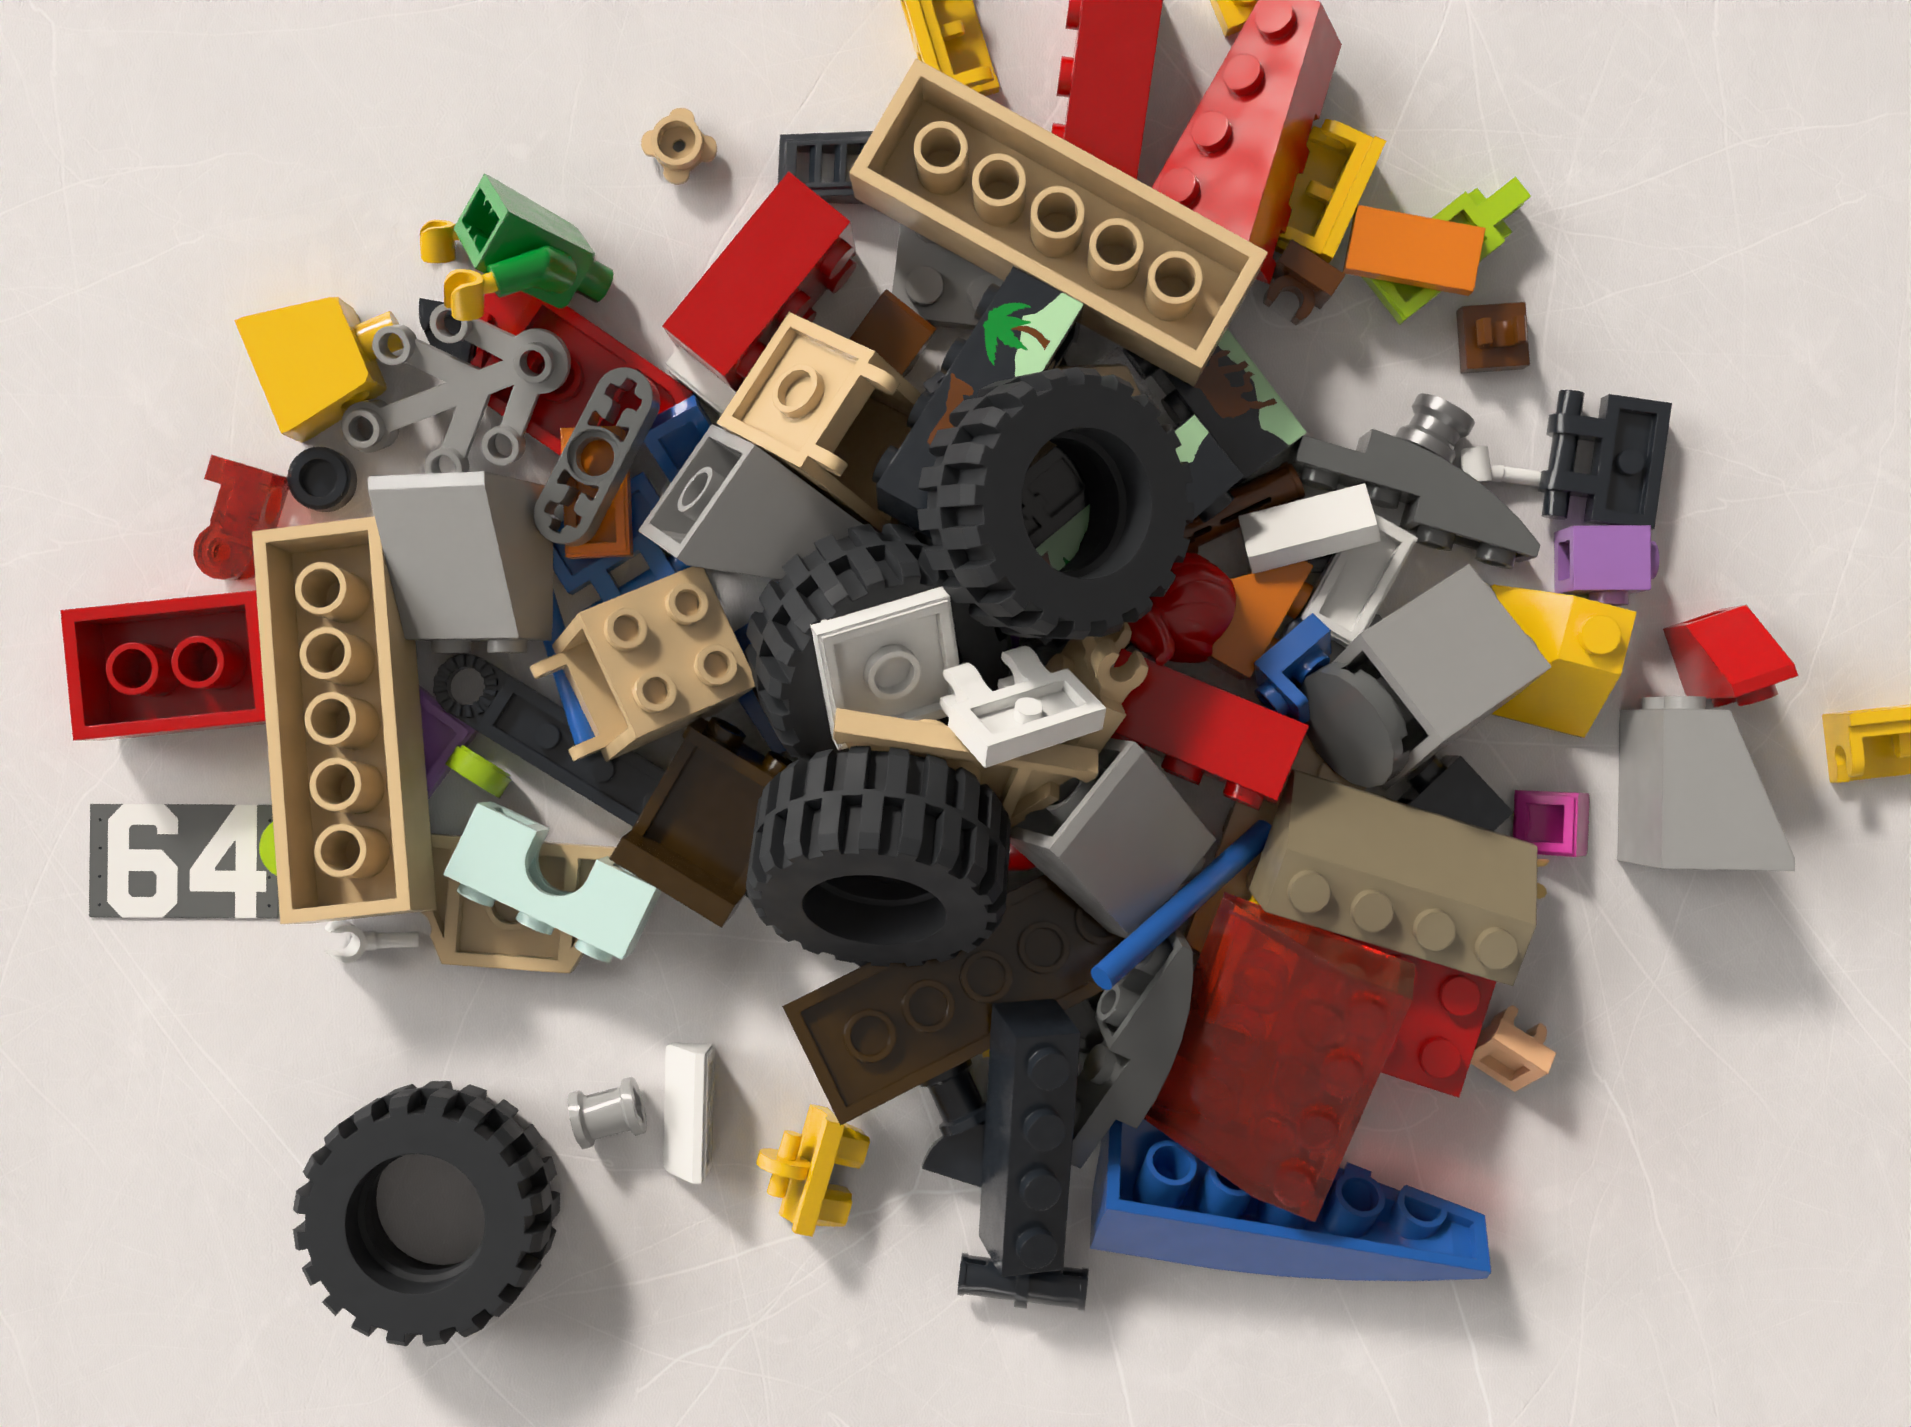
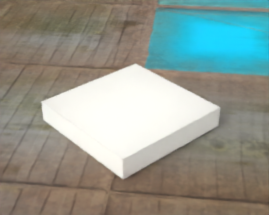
[810,586,960,751]

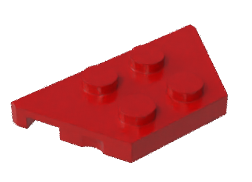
[470,291,696,456]

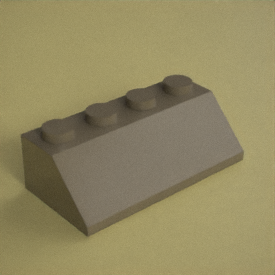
[1249,769,1538,986]

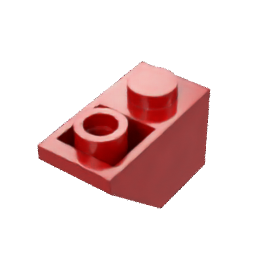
[1663,605,1798,707]

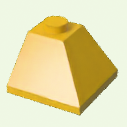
[1490,584,1637,738]

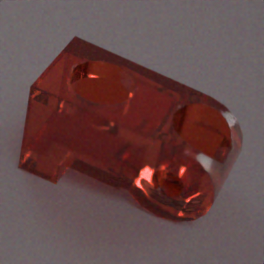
[193,454,289,582]

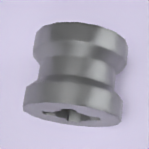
[1395,393,1475,464]

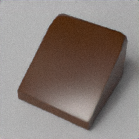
[849,289,937,377]

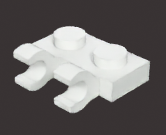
[940,646,1106,768]

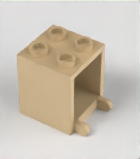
[717,312,921,533]
[530,566,756,762]

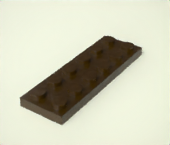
[782,874,1126,1126]

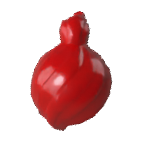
[1127,553,1236,666]

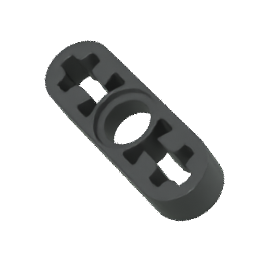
[534,367,660,547]

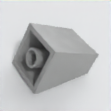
[638,424,863,580]
[368,471,553,654]
[1332,564,1552,790]
[1617,696,1795,871]
[1010,738,1216,938]

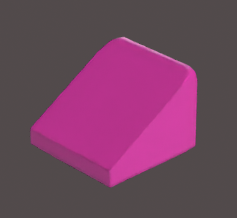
[1513,790,1590,857]

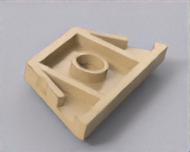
[833,708,1098,828]
[421,833,616,974]

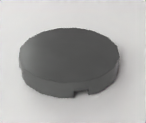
[1299,662,1409,788]

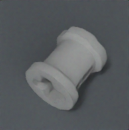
[568,1077,647,1149]

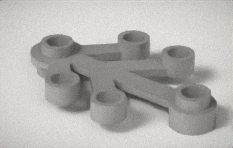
[341,304,571,474]

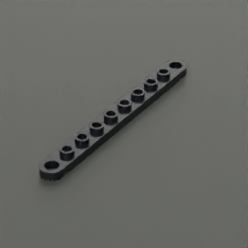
[433,654,869,967]

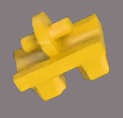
[756,1104,870,1237]

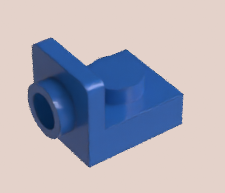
[1254,613,1331,724]

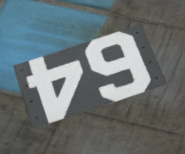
[89,804,279,918]

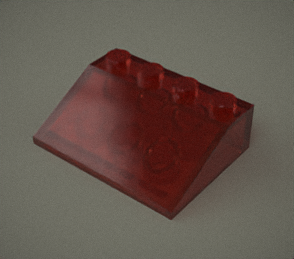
[1144,892,1415,1222]

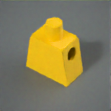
[234,297,404,443]

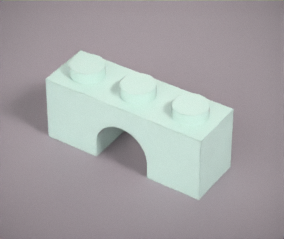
[443,801,662,963]

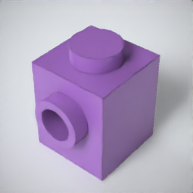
[1554,525,1659,606]

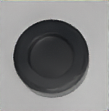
[287,447,357,512]

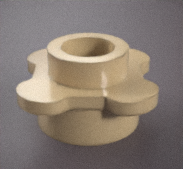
[641,108,717,185]

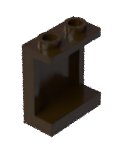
[609,716,793,928]

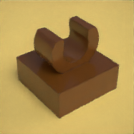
[1263,239,1346,325]
[1456,302,1530,374]

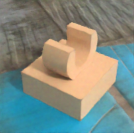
[1471,1005,1556,1092]

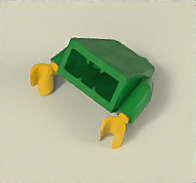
[420,173,614,321]

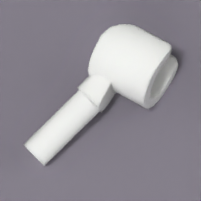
[1453,446,1541,487]
[325,920,419,963]

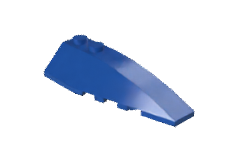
[1090,1105,1491,1281]

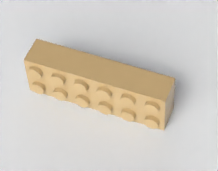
[849,58,1268,386]
[252,516,437,924]

